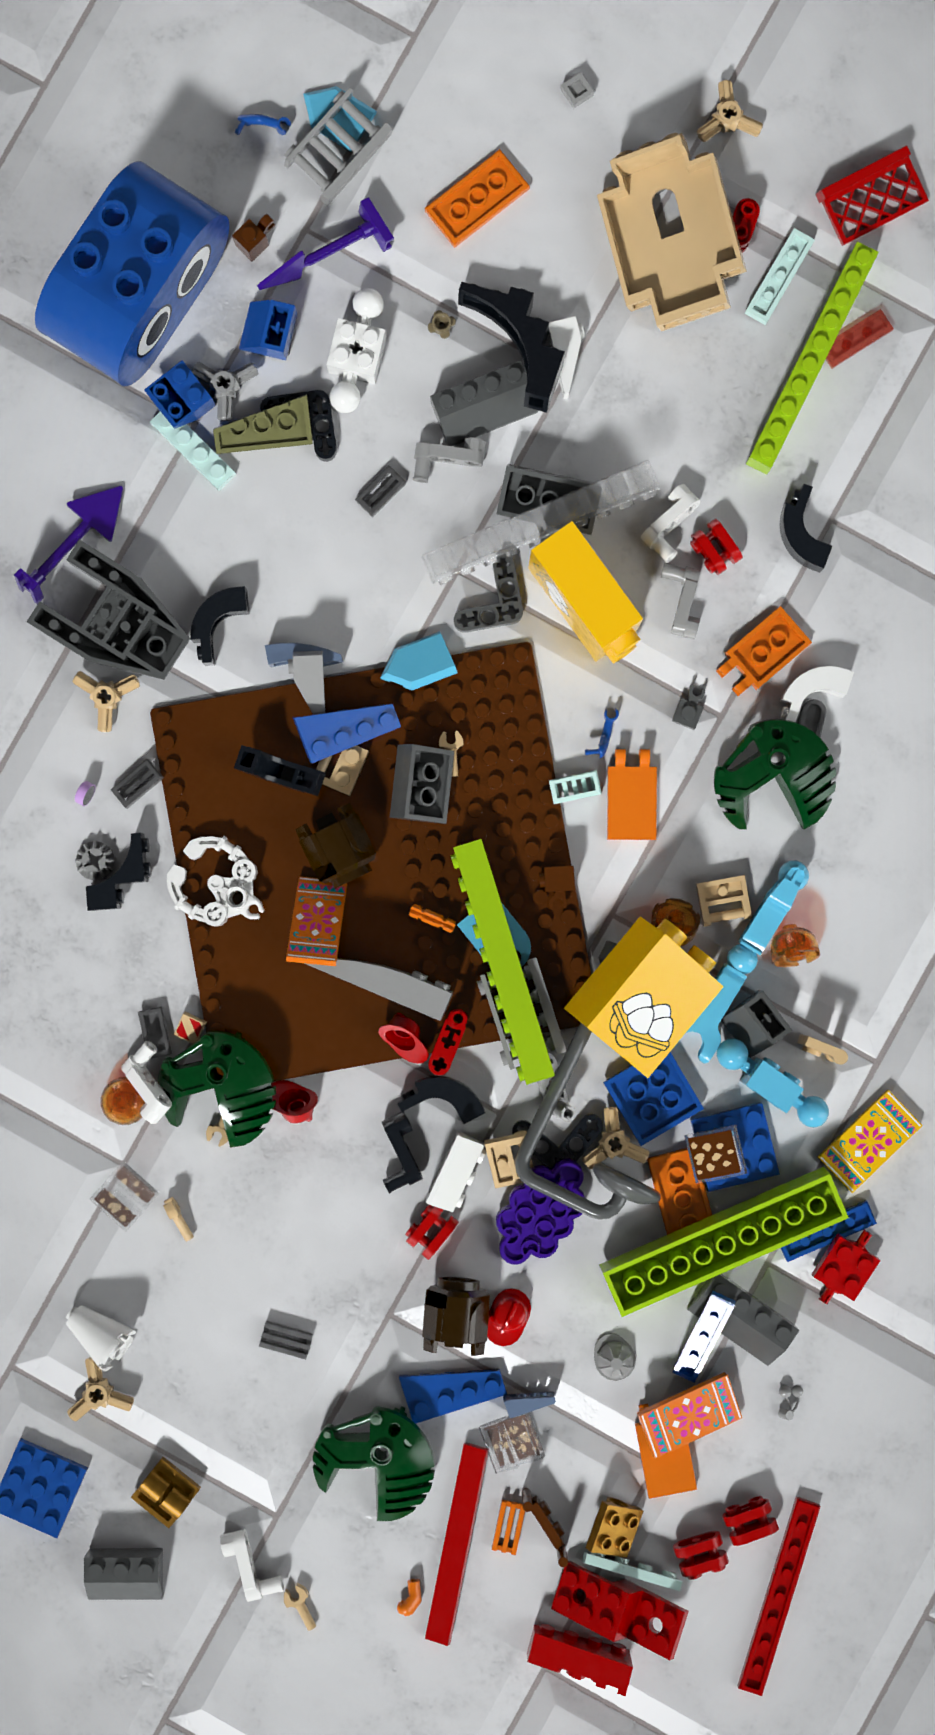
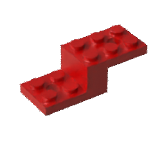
[551,1561,689,1661]

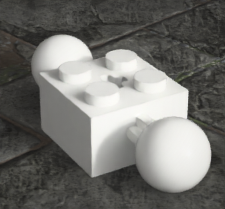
[327,288,387,413]

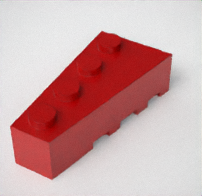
[527,1624,633,1697]

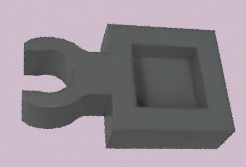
[672,684,705,730]

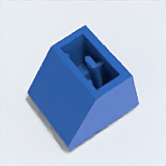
[239,300,298,361]
[144,360,216,429]

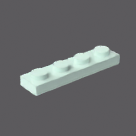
[745,228,815,325]
[150,411,236,491]
[582,1551,683,1591]

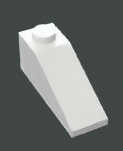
[548,316,584,399]

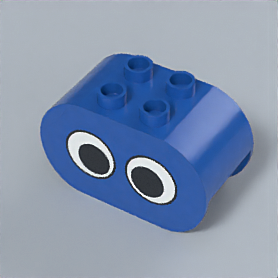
[35,161,230,386]

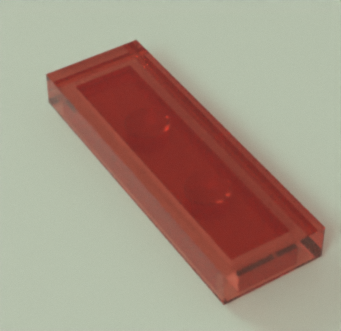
[826,309,894,369]

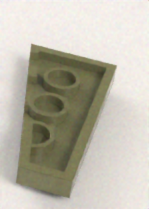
[213,394,313,454]

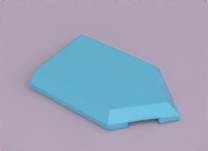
[303,86,377,153]
[380,631,457,690]

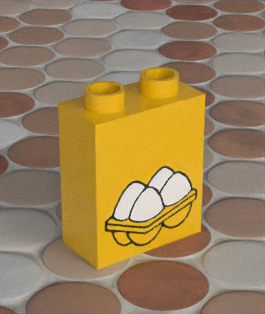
[528,521,643,664]
[564,917,724,1078]

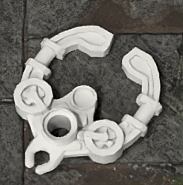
[167,836,265,927]

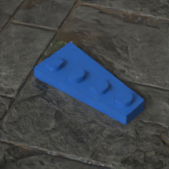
[293,704,401,763]
[399,1369,507,1424]

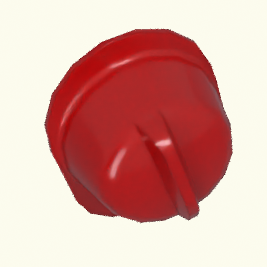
[378,1013,429,1064]
[271,1080,318,1124]
[487,1288,531,1346]

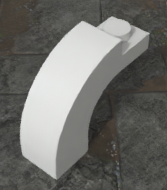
[779,666,854,722]

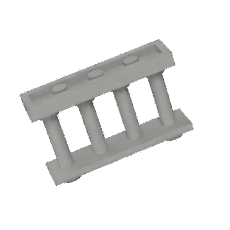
[284,88,393,206]
[477,957,567,1070]

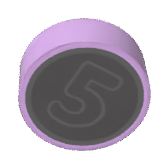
[75,781,96,806]

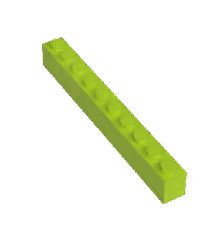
[746,241,879,475]
[450,839,555,1085]

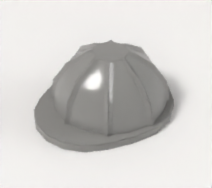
[594,1333,636,1381]

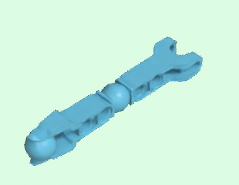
[678,860,809,1064]

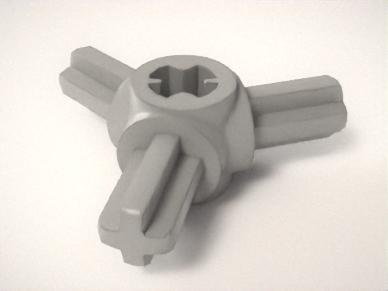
[192,362,259,421]

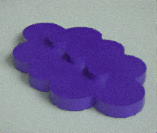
[496,1159,586,1265]

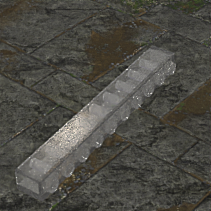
[421,459,660,585]

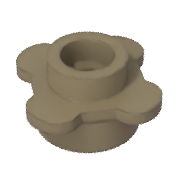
[428,310,456,339]

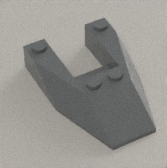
[27,539,191,680]

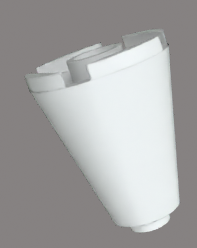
[66,1305,136,1371]

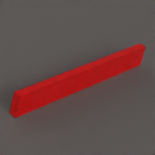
[425,1442,489,1646]
[737,1497,821,1696]

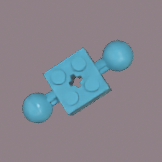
[717,1039,829,1128]

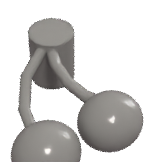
[778,1385,803,1420]

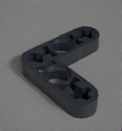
[260,390,337,462]
[512,1114,603,1169]

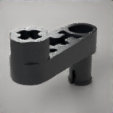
[382,1111,423,1194]

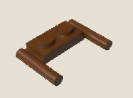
[521,1488,568,1567]

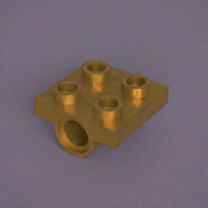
[131,1457,201,1528]
[585,1497,644,1557]

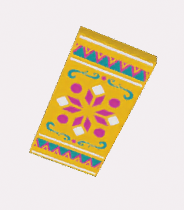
[817,1090,923,1193]

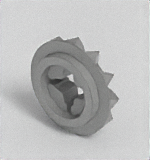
[75,841,115,880]

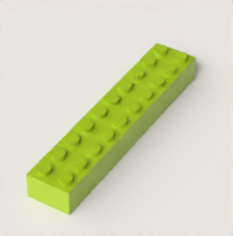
[599,1167,849,1317]

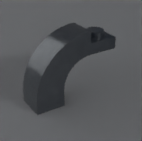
[780,484,832,573]
[190,586,249,666]
[234,745,326,796]
[397,1076,485,1124]

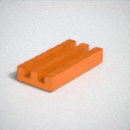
[492,1499,525,1555]

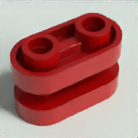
[732,198,760,253]
[690,518,743,575]
[405,1205,459,1260]
[722,1496,779,1546]
[673,1531,729,1580]

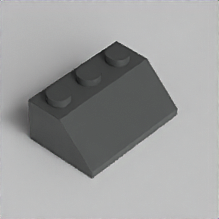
[390,744,454,824]
[84,1548,163,1600]

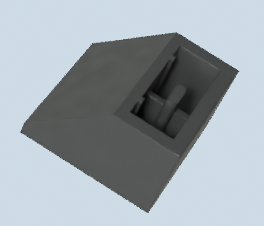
[721,990,793,1058]

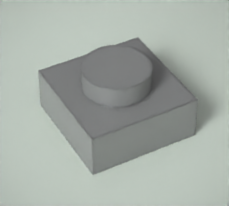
[561,72,594,109]

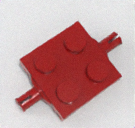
[812,1229,881,1305]

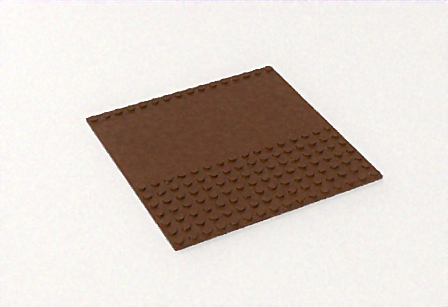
[150,642,591,1082]

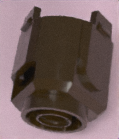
[295,803,376,889]
[422,1277,490,1356]

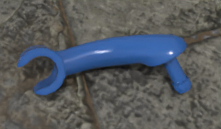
[234,114,291,135]
[585,708,619,758]

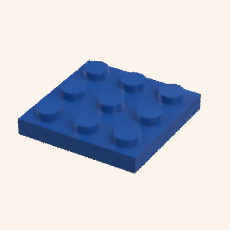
[603,1052,704,1146]
[690,1102,780,1192]
[0,1438,88,1538]

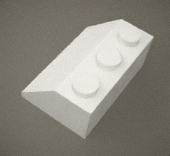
[426,1130,486,1212]

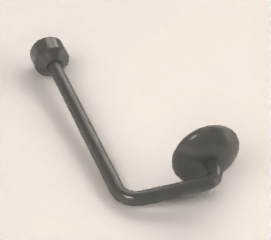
[515,940,661,1220]

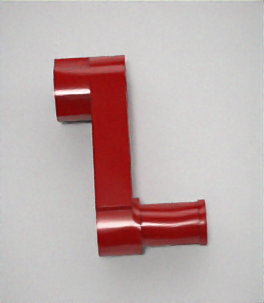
[428,1009,468,1076]

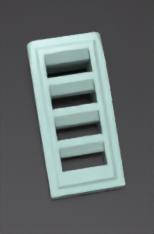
[549,770,602,804]

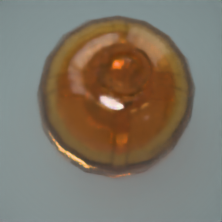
[651,898,700,947]
[770,924,820,967]
[100,1076,145,1125]

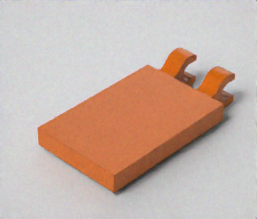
[716,606,812,696]
[607,749,657,840]
[634,1403,697,1499]

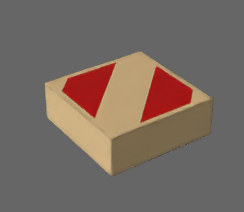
[174,1011,207,1044]

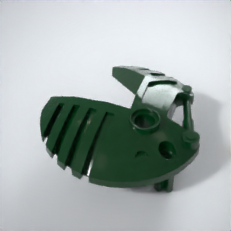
[714,719,836,829]
[158,1031,276,1148]
[313,1406,435,1521]

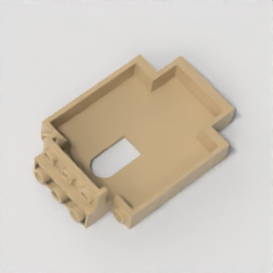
[597,133,747,332]

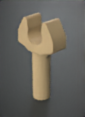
[439,731,463,777]
[206,1116,228,1147]
[163,1197,194,1242]
[284,1583,316,1631]

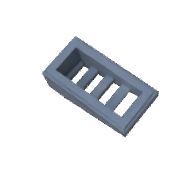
[503,1392,556,1418]

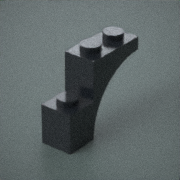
[86,833,151,911]

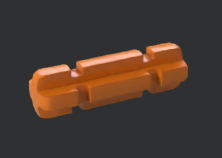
[409,904,456,933]

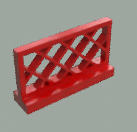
[815,145,929,246]

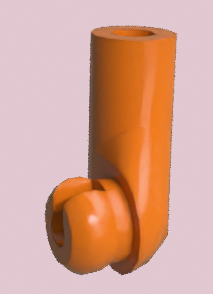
[397,1579,422,1616]

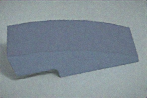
[265,643,344,667]

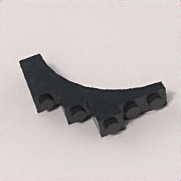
[458,282,565,413]

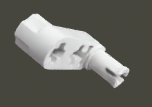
[640,483,700,563]
[121,1041,172,1124]
[220,1529,284,1602]

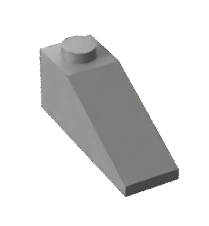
[288,651,325,714]

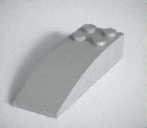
[304,958,454,1021]

